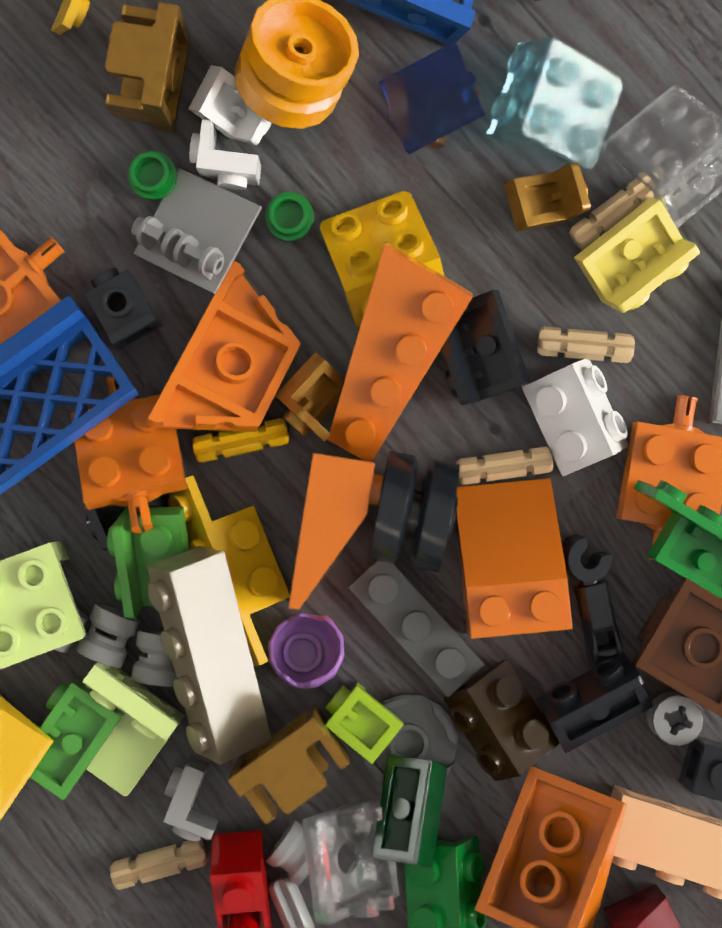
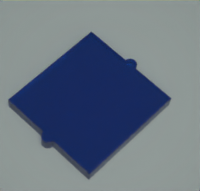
[379,41,486,154]

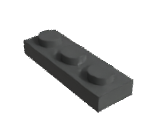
[348,560,484,697]

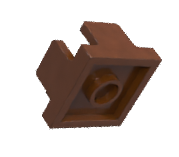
[632,577,722,717]

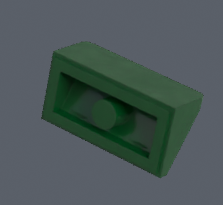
[371,755,447,867]

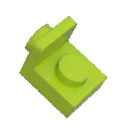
[325,682,404,764]

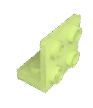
[0,541,86,669]
[83,663,185,796]

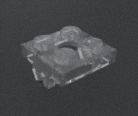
[302,796,400,925]

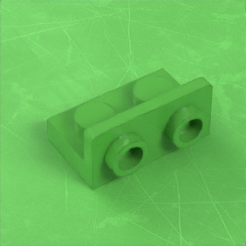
[107,507,189,618]
[30,677,124,800]

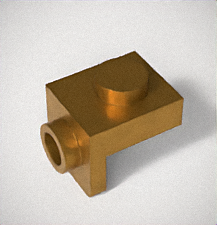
[503,162,591,232]
[275,352,345,442]

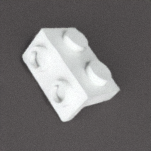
[522,359,628,477]

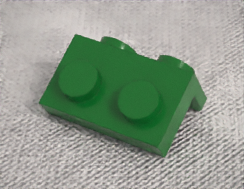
[404,836,487,928]

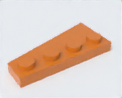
[328,242,473,462]

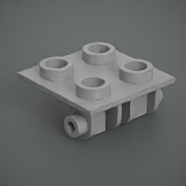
[131,168,262,295]

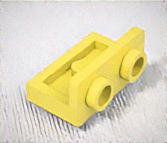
[574,197,700,313]

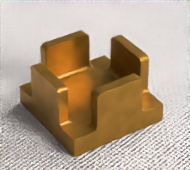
[105,2,191,133]
[228,704,350,825]

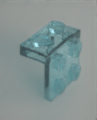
[486,37,622,169]

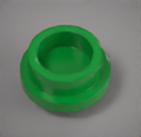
[128,151,177,201]
[265,192,314,242]

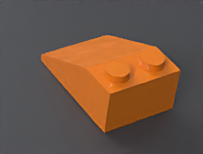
[289,453,383,610]
[455,478,572,639]
[475,766,627,928]

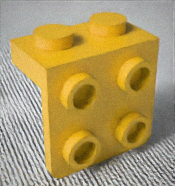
[320,191,444,328]

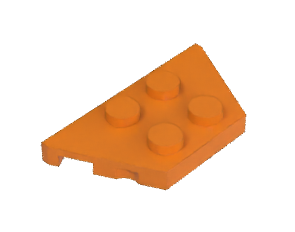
[146,261,301,432]

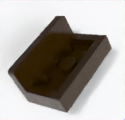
[444,659,560,781]

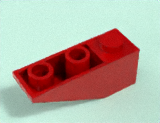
[210,830,273,928]

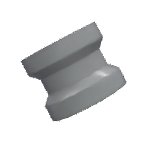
[645,690,703,746]
[265,820,327,886]

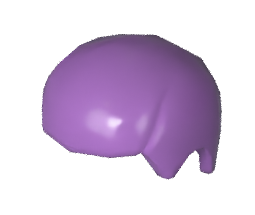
[268,612,344,689]

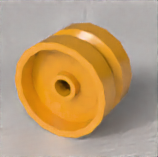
[234,0,359,129]

